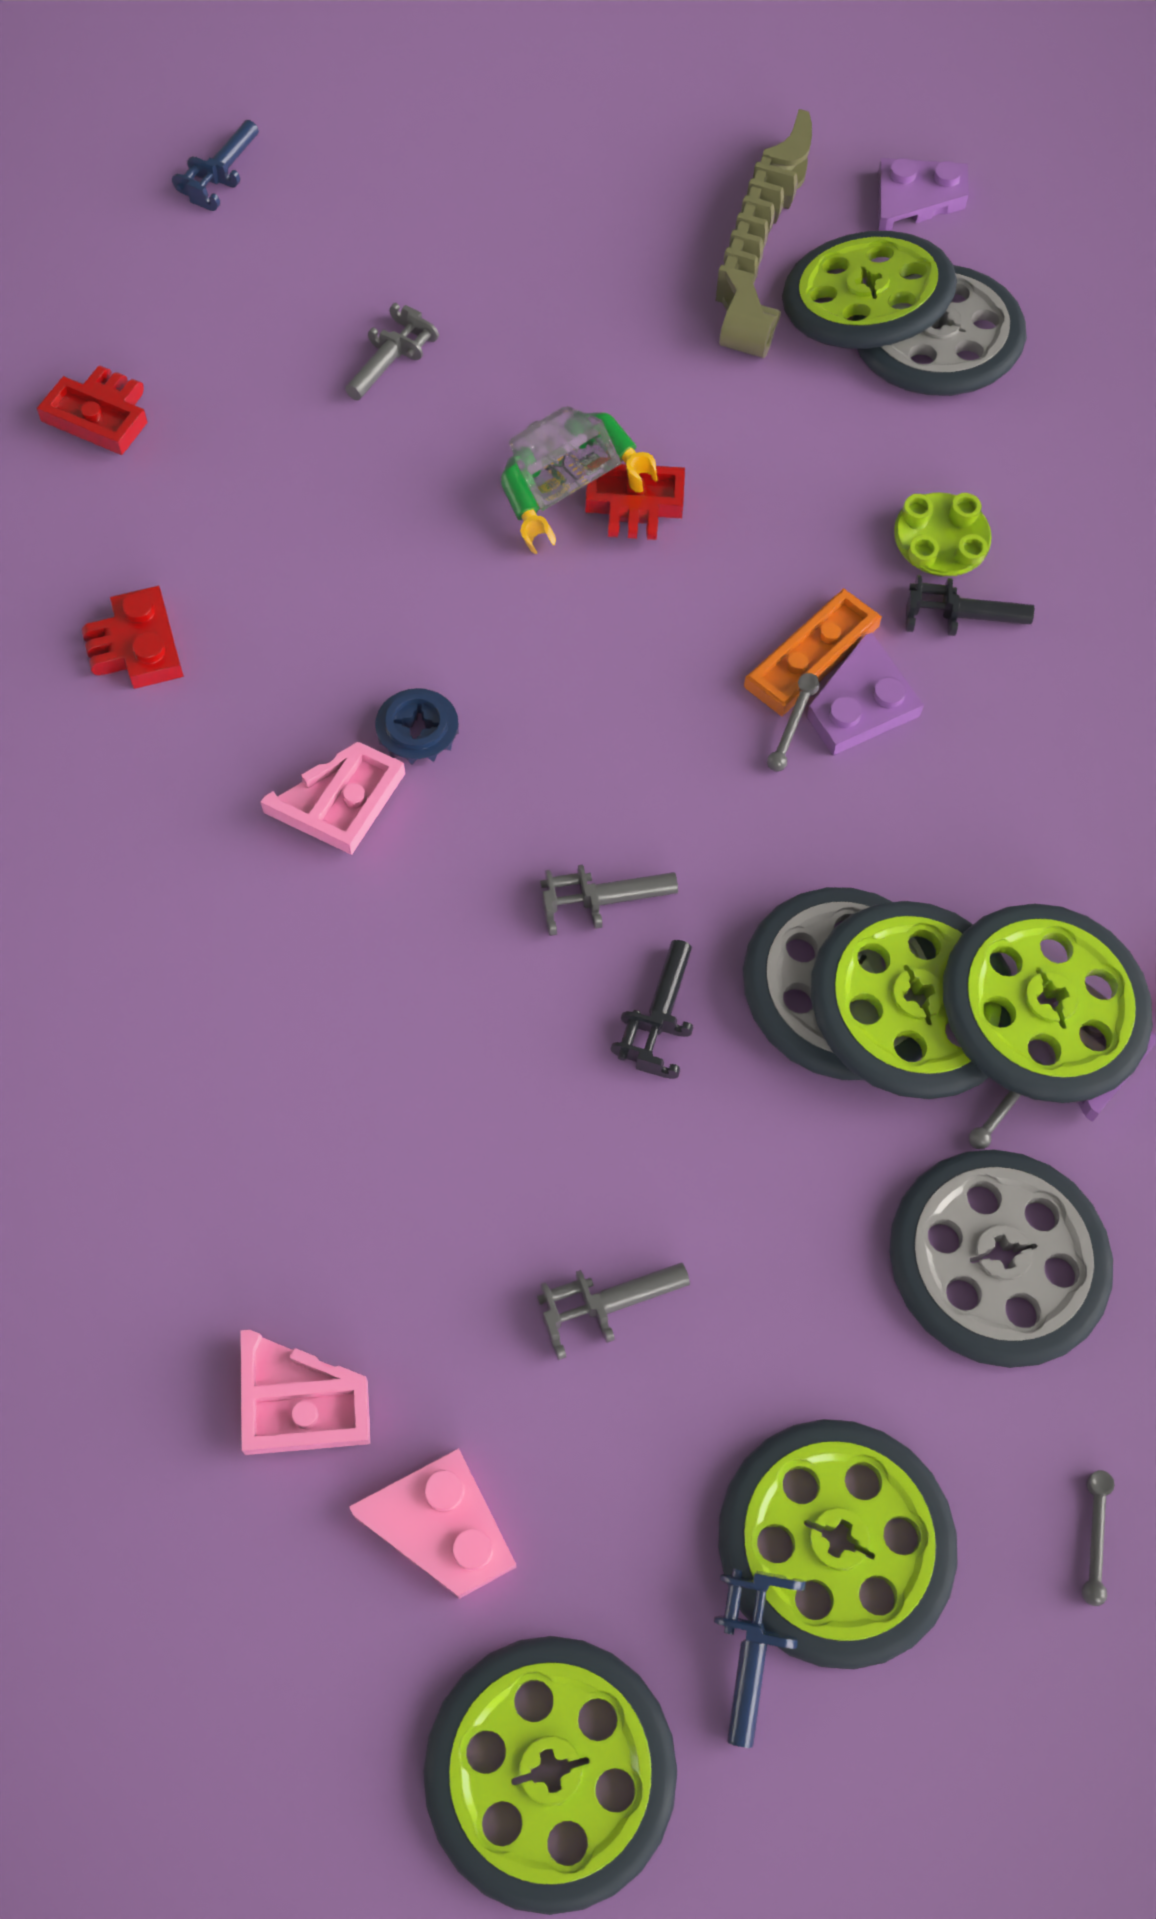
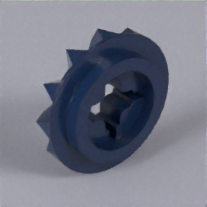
[375,688,459,765]

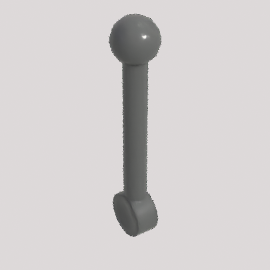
[767,673,819,772]
[969,1059,1043,1150]
[1081,1470,1115,1606]

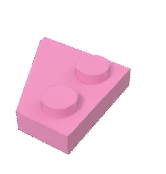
[261,742,405,855]
[241,1330,371,1455]
[349,1448,516,1599]

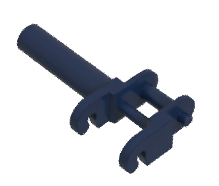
[172,120,259,211]
[714,1568,806,1748]

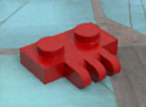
[37,365,148,455]
[585,462,685,540]
[81,585,184,689]

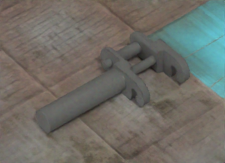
[345,303,439,401]
[540,864,678,936]
[537,1262,690,1360]

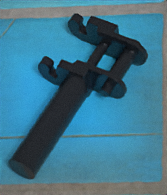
[906,575,1035,636]
[610,940,693,1079]

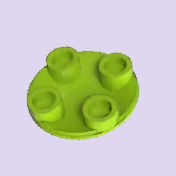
[894,492,992,577]

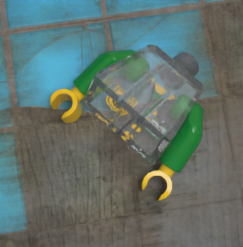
[501,406,657,554]

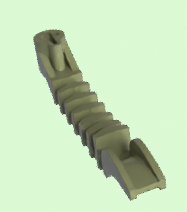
[715,109,812,358]

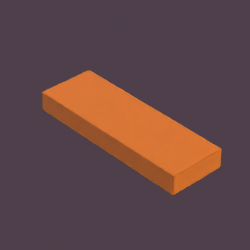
[744,588,882,717]

